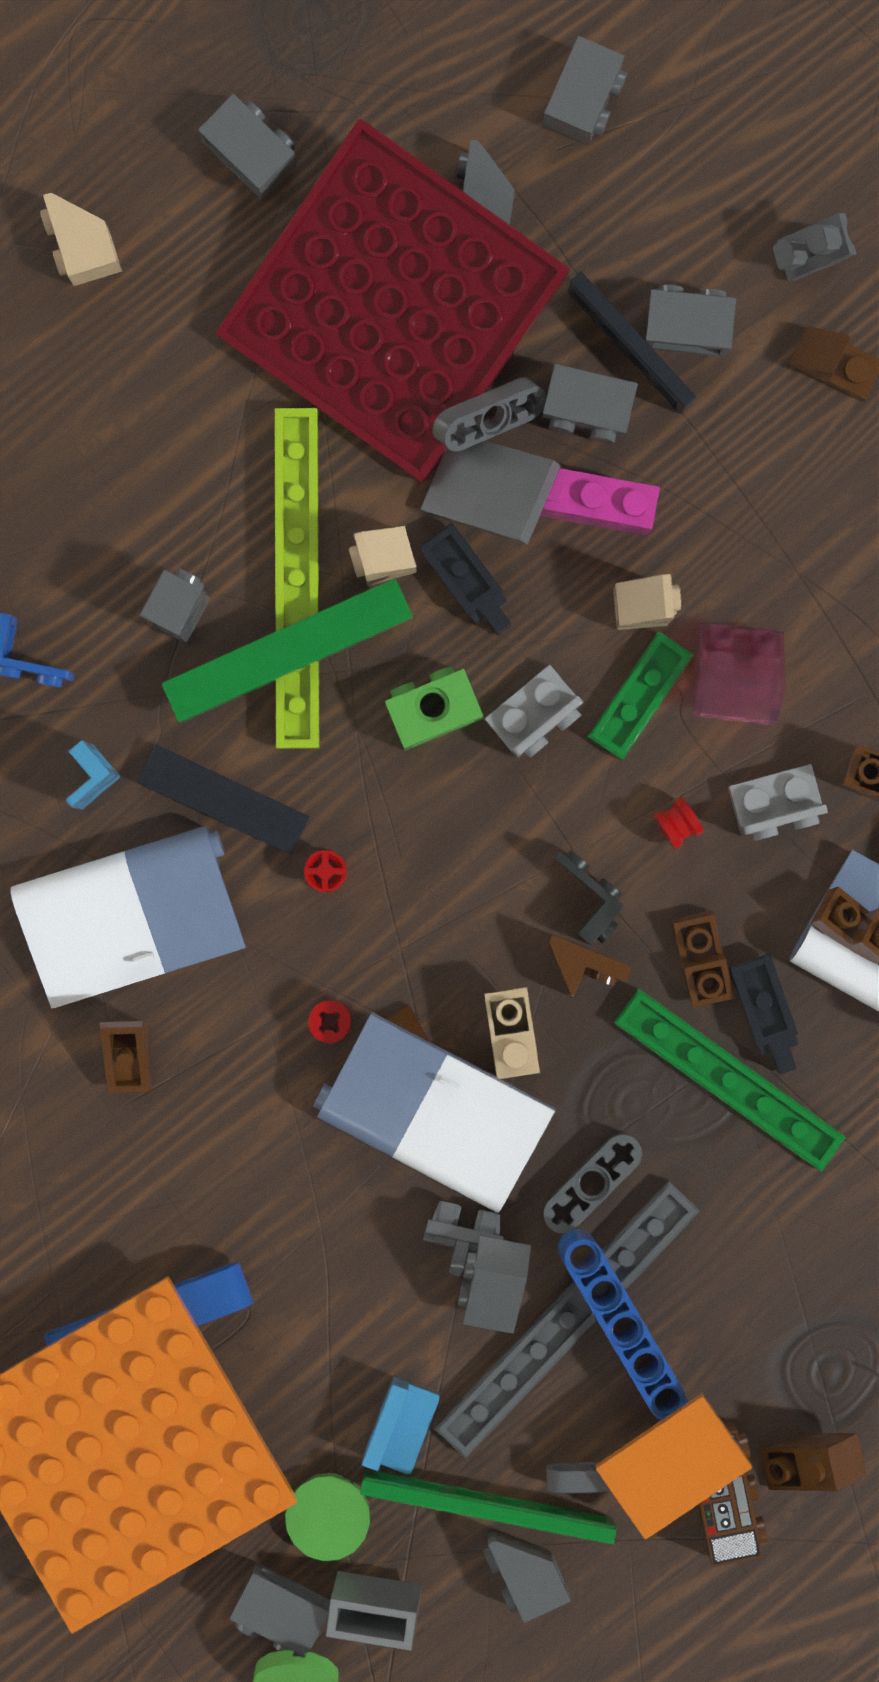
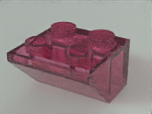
[692,623,786,725]

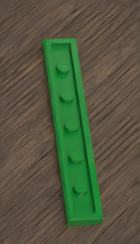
[161,578,413,723]
[613,988,846,1172]
[360,1469,616,1545]

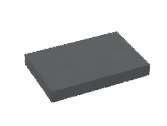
[421,441,561,545]

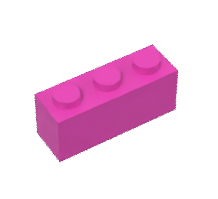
[540,468,660,536]

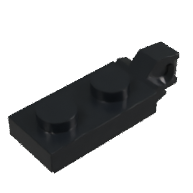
[418,523,511,636]
[728,953,799,1074]

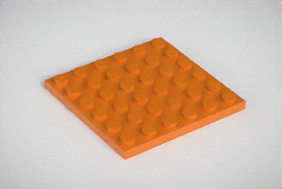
[0,1276,298,1633]

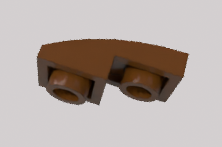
[811,887,879,965]
[671,910,734,1008]

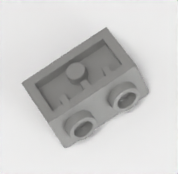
[484,665,583,759]
[728,764,828,841]

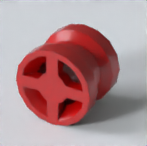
[653,797,704,850]
[304,850,348,893]
[308,999,352,1044]

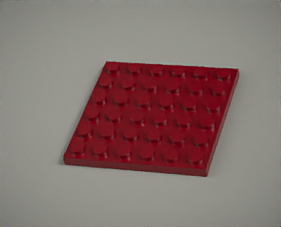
[215,117,571,482]

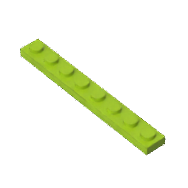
[275,408,320,749]

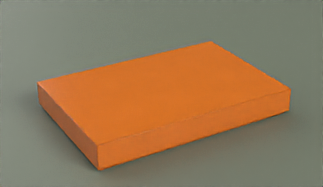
[596,1393,752,1540]

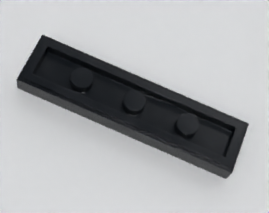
[568,271,697,414]
[138,744,310,855]

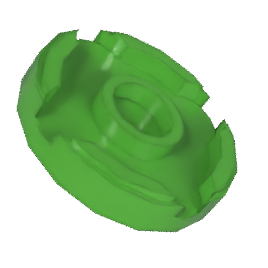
[285,1473,370,1561]
[253,1650,339,1682]

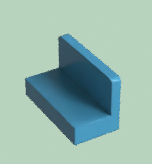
[65,740,121,810]
[362,1376,439,1474]

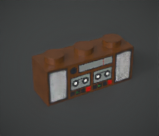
[698,1421,768,1568]

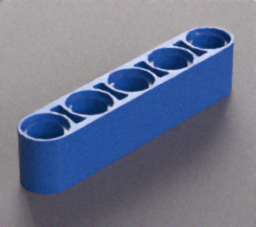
[558,1229,687,1420]
[44,1262,254,1346]

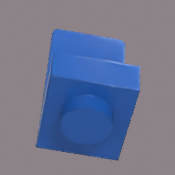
[0,613,75,688]

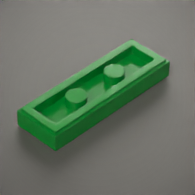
[587,631,694,760]

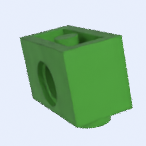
[385,666,483,750]

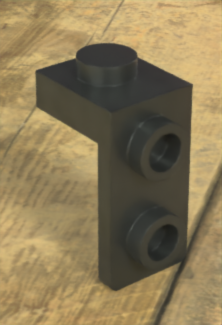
[552,850,624,945]

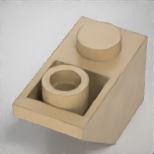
[40,193,122,286]
[349,526,417,586]
[613,574,681,630]
[484,987,540,1079]

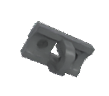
[773,213,857,281]
[423,1201,504,1277]

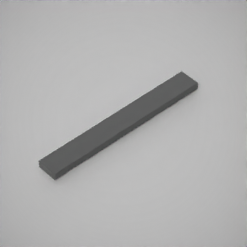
[435,1180,700,1458]

